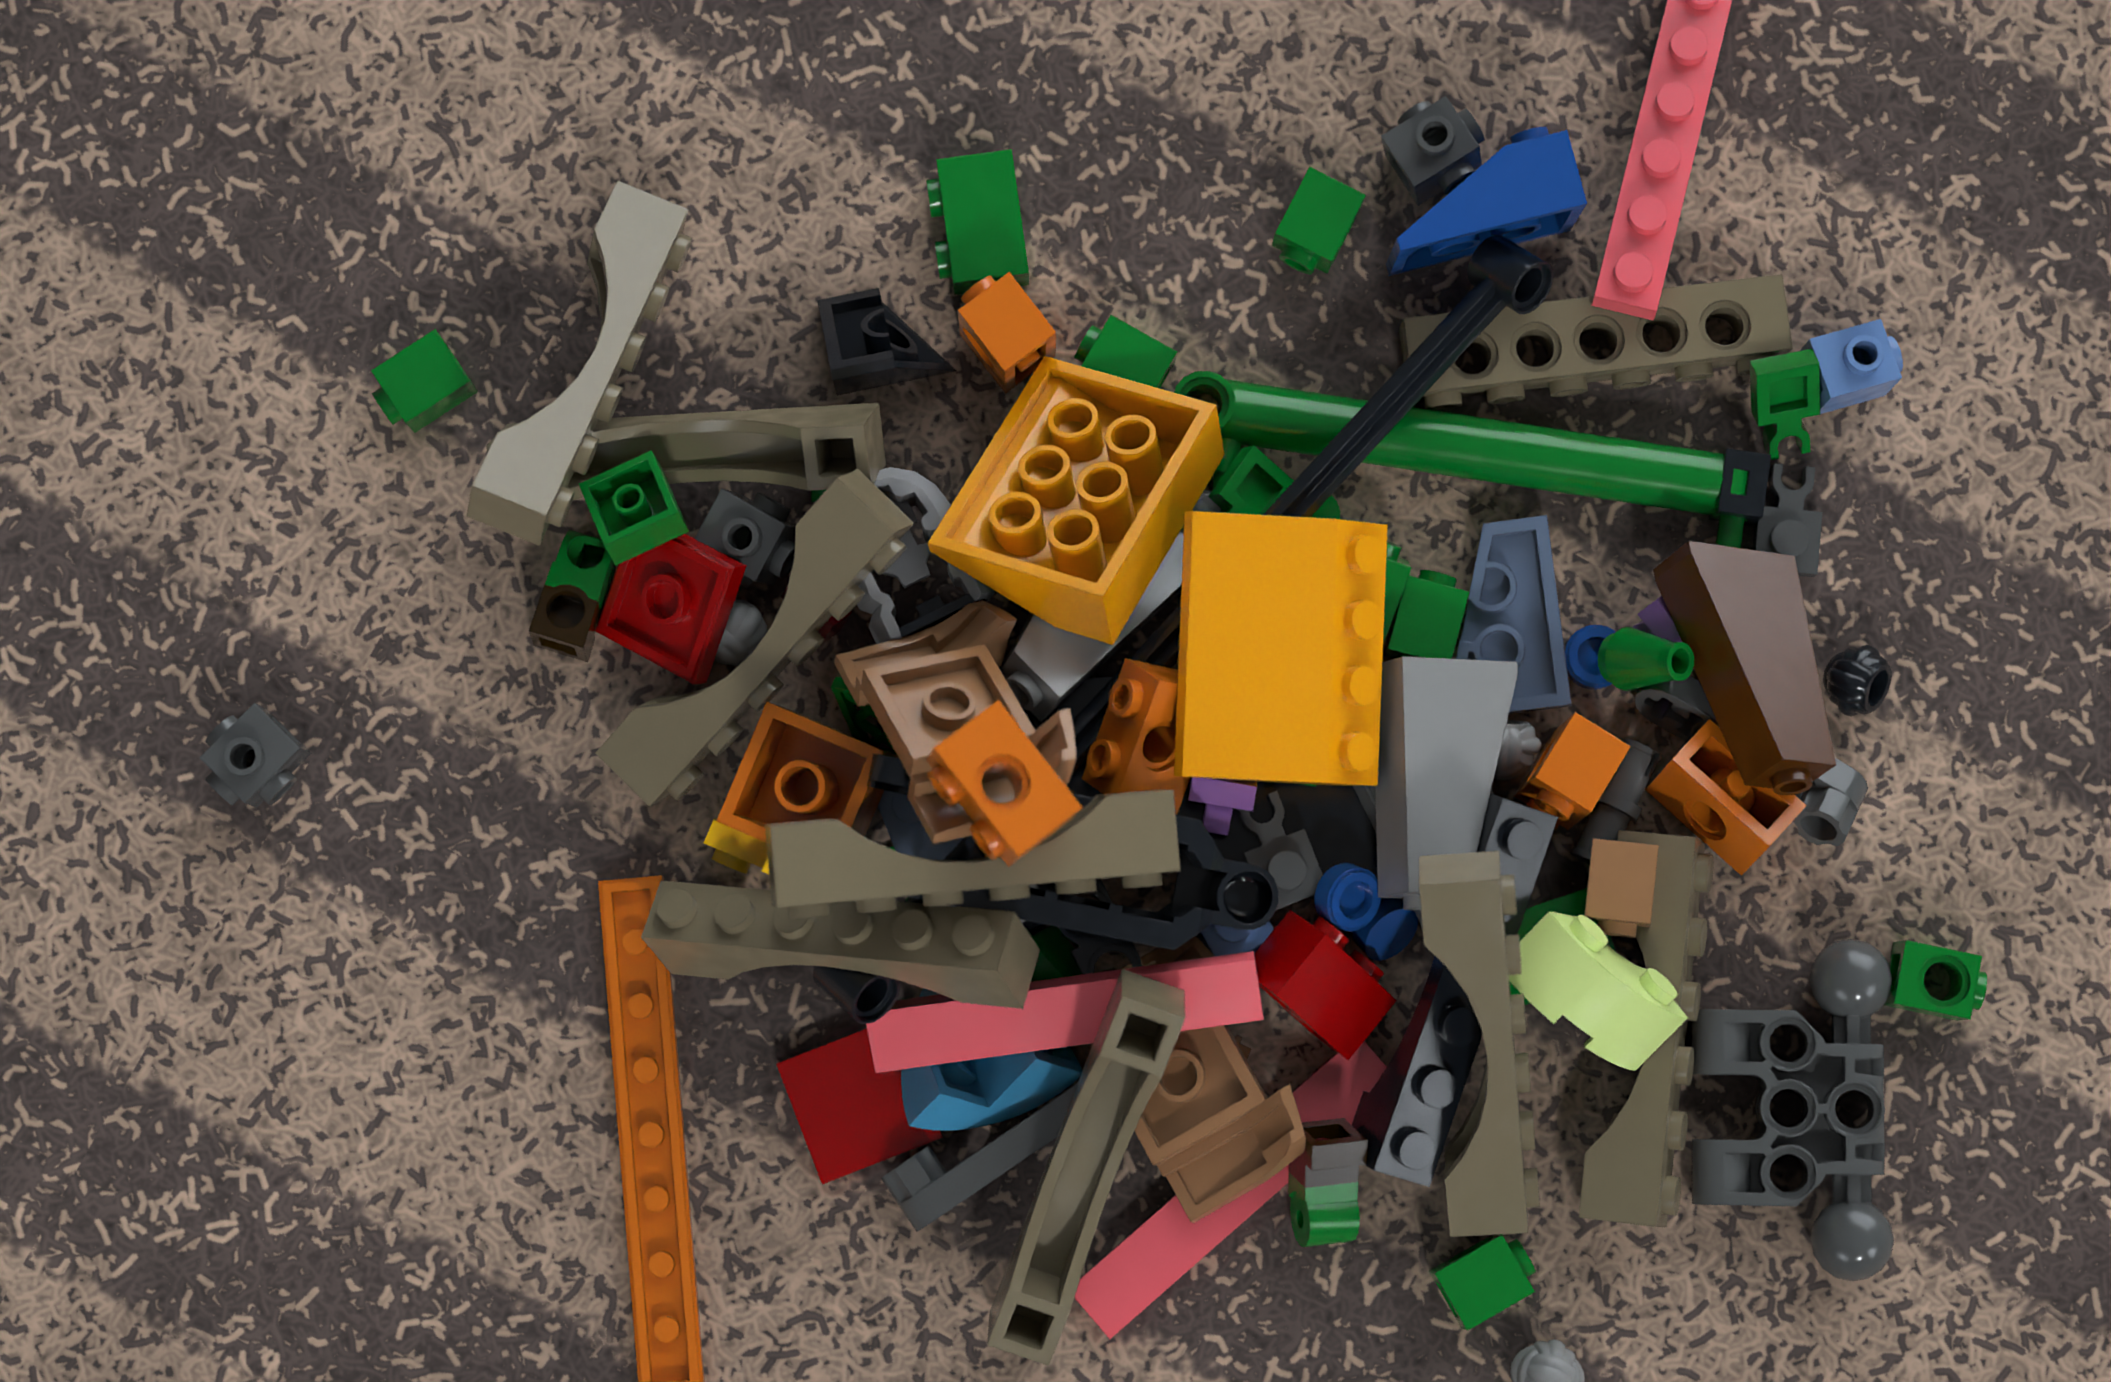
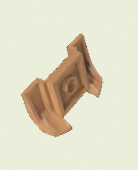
[834,601,1076,844]
[1091,936,1306,1223]

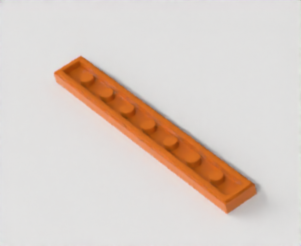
[598,875,705,1382]

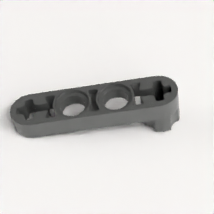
[1635,676,1868,846]
[881,1083,1078,1232]

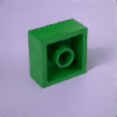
[579,450,689,565]

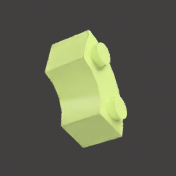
[1509,911,1688,1071]

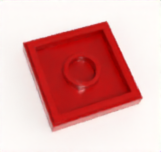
[595,534,746,685]
[776,1028,943,1185]

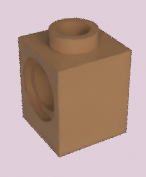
[1585,838,1659,938]

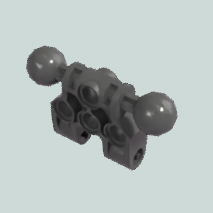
[1692,939,1894,1282]

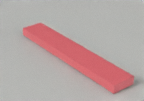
[866,951,1264,1073]
[1074,1041,1387,1339]

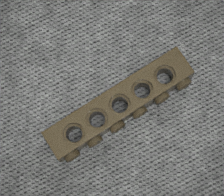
[1399,274,1793,411]

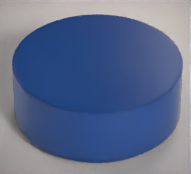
[1564,625,1616,690]
[1314,863,1381,931]
[1352,898,1418,961]

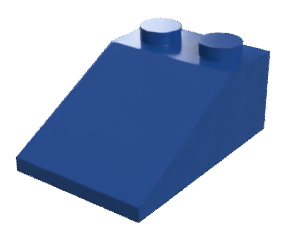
[1386,127,1587,276]

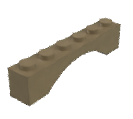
[467,181,692,546]
[486,403,886,500]
[595,469,914,807]
[765,789,1180,919]
[1578,830,1714,1228]
[1419,851,1540,1237]
[641,881,1040,1009]
[987,969,1185,1366]

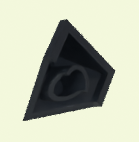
[817,288,957,396]

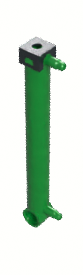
[1174,371,1771,548]

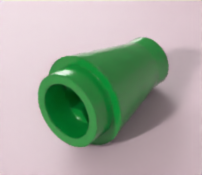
[1598,627,1694,691]

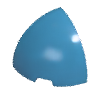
[901,988,1083,1131]

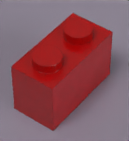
[1254,910,1397,1060]

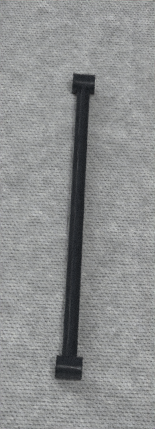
[813,235,1554,1024]

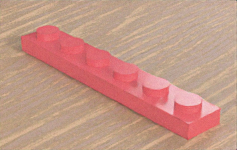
[1591,0,1732,321]

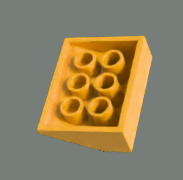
[927,356,1225,645]
[1174,511,1388,786]

